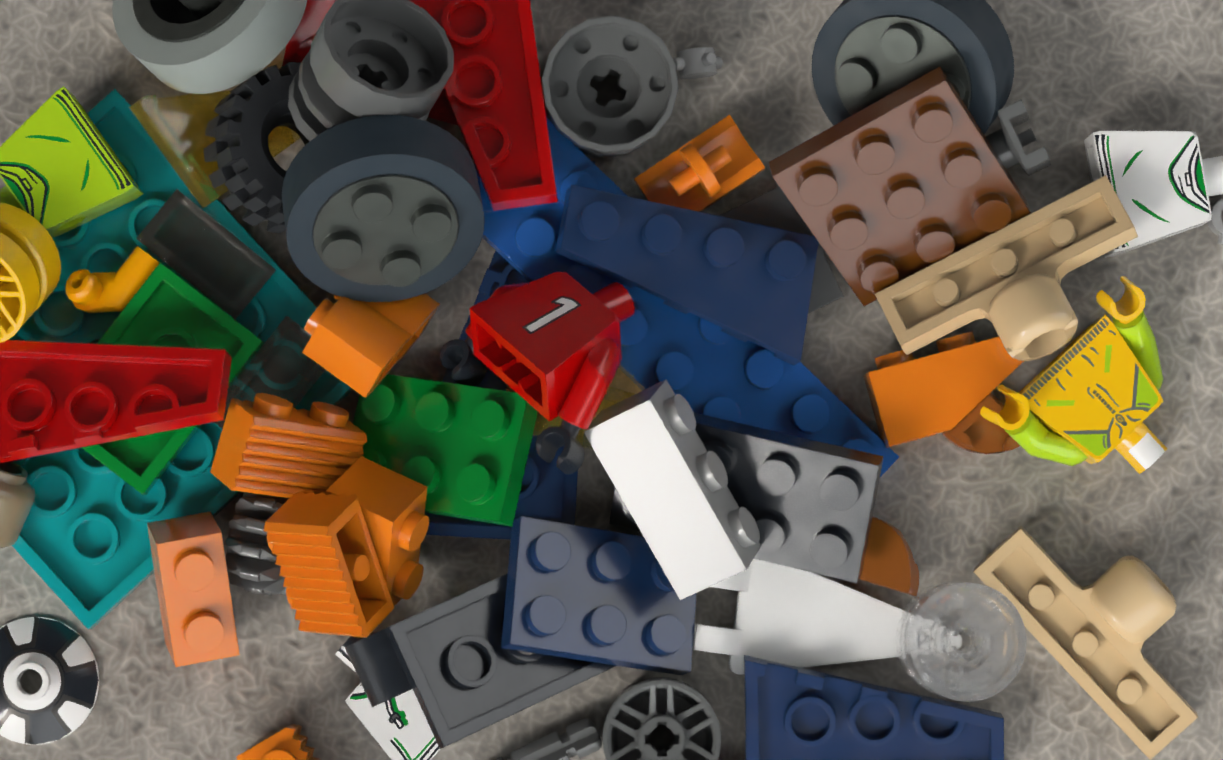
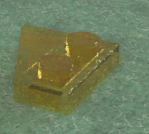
[129,90,301,208]

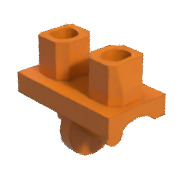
[634,115,765,212]

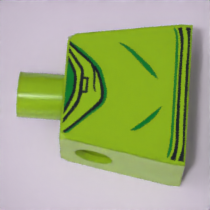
[0,86,143,238]

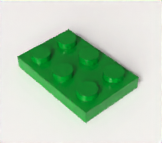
[81,262,265,495]
[353,374,538,527]

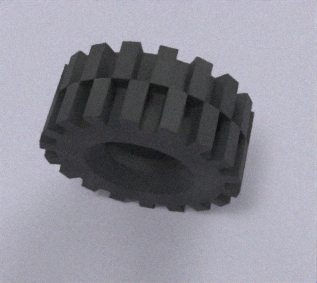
[204,62,309,233]

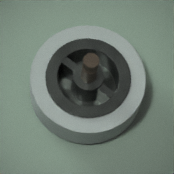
[112,0,307,94]

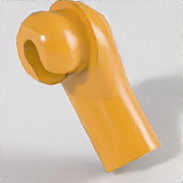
[65,246,159,313]

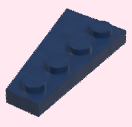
[744,655,1004,760]

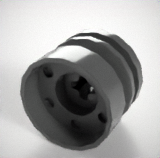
[288,0,454,142]
[541,16,679,158]

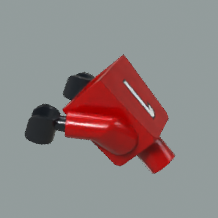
[440,272,635,475]

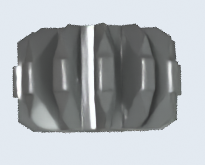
[224,492,289,595]

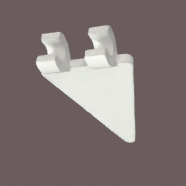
[693,559,962,675]

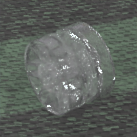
[895,582,1027,702]

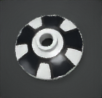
[0,617,99,745]

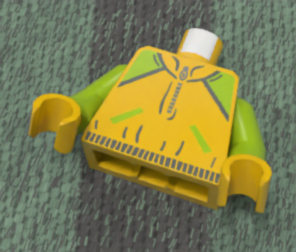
[980,276,1167,474]

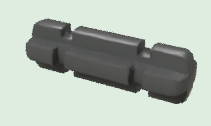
[495,718,602,760]

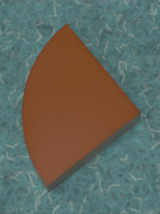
[941,392,1020,454]
[859,517,919,597]

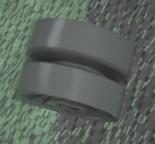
[603,677,721,760]

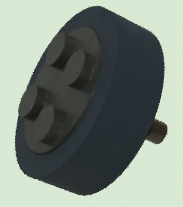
[812,0,1014,135]
[282,115,484,302]

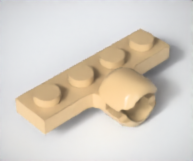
[875,175,1138,361]
[973,526,1198,760]

